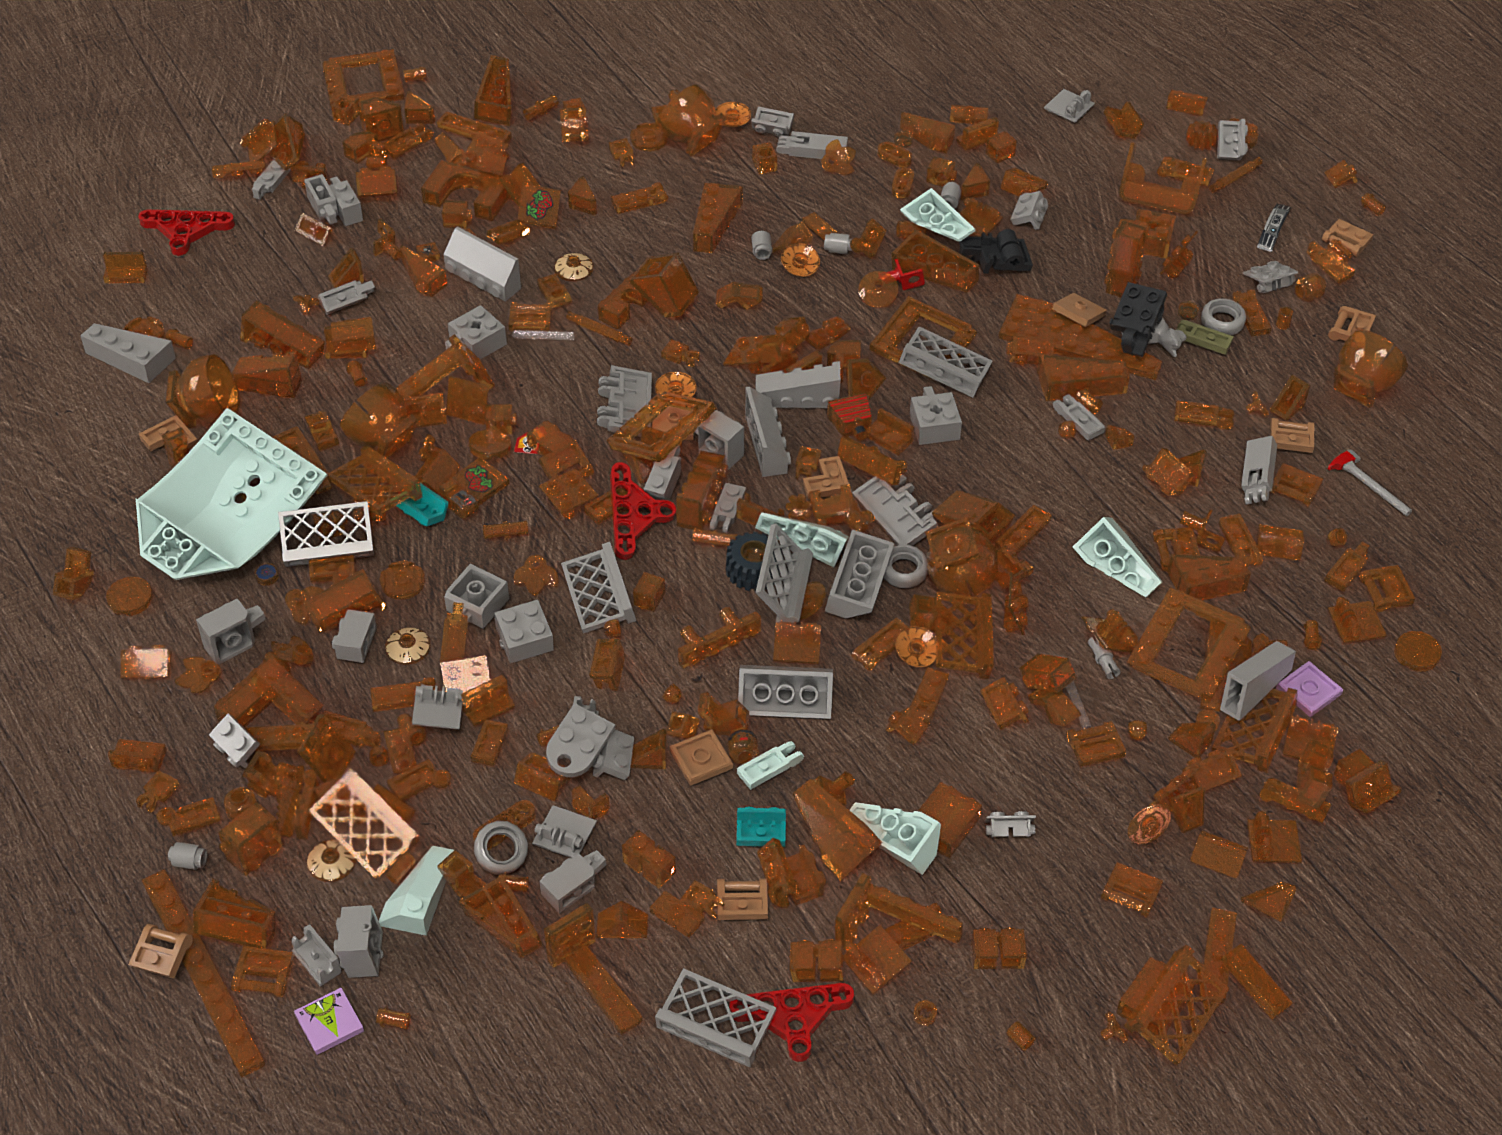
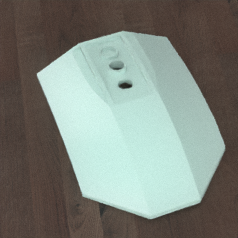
[136,408,328,580]

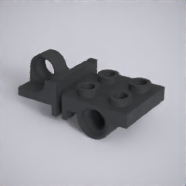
[958,229,1033,274]
[1109,282,1167,357]

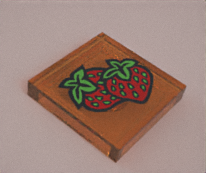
[517,183,561,229]
[448,457,510,507]

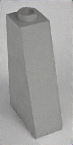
[1220,641,1296,721]

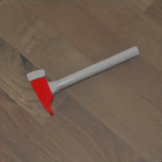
[1327,450,1412,516]

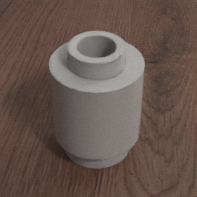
[941,182,961,209]
[751,231,772,260]
[824,233,853,254]
[168,842,207,870]

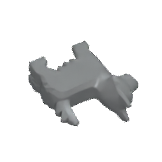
[1121,318,1186,357]

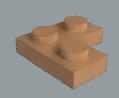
[139,415,198,454]
[803,456,850,500]

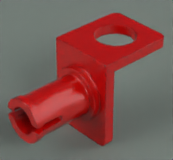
[878,259,925,290]

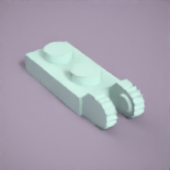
[737,741,804,790]

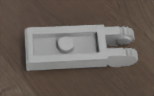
[1053,394,1105,440]
[710,483,746,533]

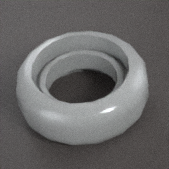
[1201,298,1246,335]
[883,545,929,588]
[474,821,528,875]

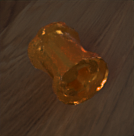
[1075,388,1103,415]

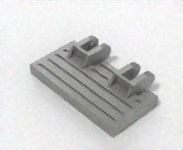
[597,365,652,438]
[852,468,940,546]

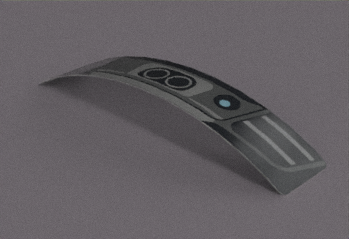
[1257,203,1292,252]

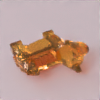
[809,484,876,533]

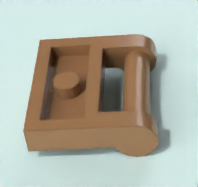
[1322,219,1374,257]
[1328,306,1376,346]
[1270,418,1314,453]
[717,878,768,920]
[128,924,193,979]

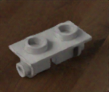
[984,812,1036,837]

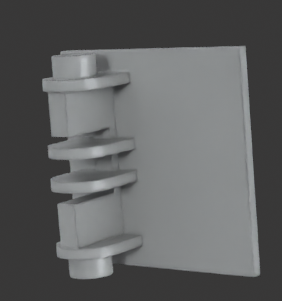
[1044,89,1095,123]
[1242,261,1298,293]
[412,684,463,729]
[532,805,597,858]

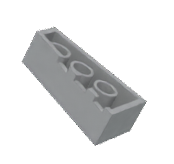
[80,323,176,383]
[756,361,840,408]

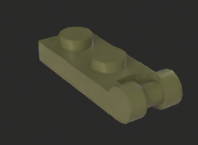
[1175,320,1234,355]

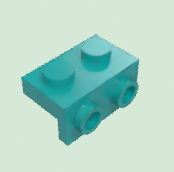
[395,482,449,526]
[736,807,786,847]

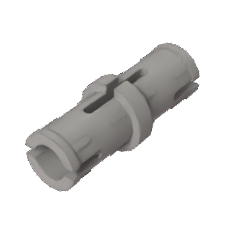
[1088,635,1121,679]

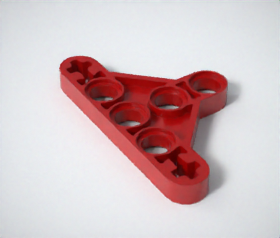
[138,209,235,256]
[610,462,676,560]
[729,983,854,1062]

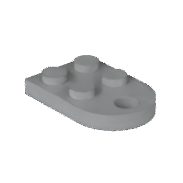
[546,703,615,777]

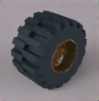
[725,532,782,591]

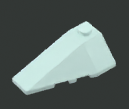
[900,188,975,242]
[755,512,849,567]
[1073,517,1163,597]
[841,802,941,875]
[379,846,456,935]

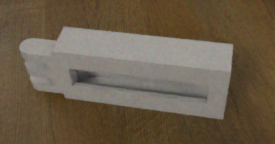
[776,131,848,161]
[1241,436,1277,505]

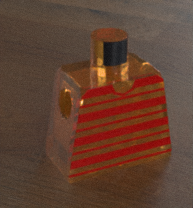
[827,393,872,441]

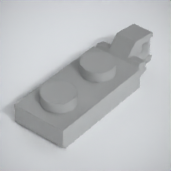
[252,159,291,200]
[318,280,375,315]

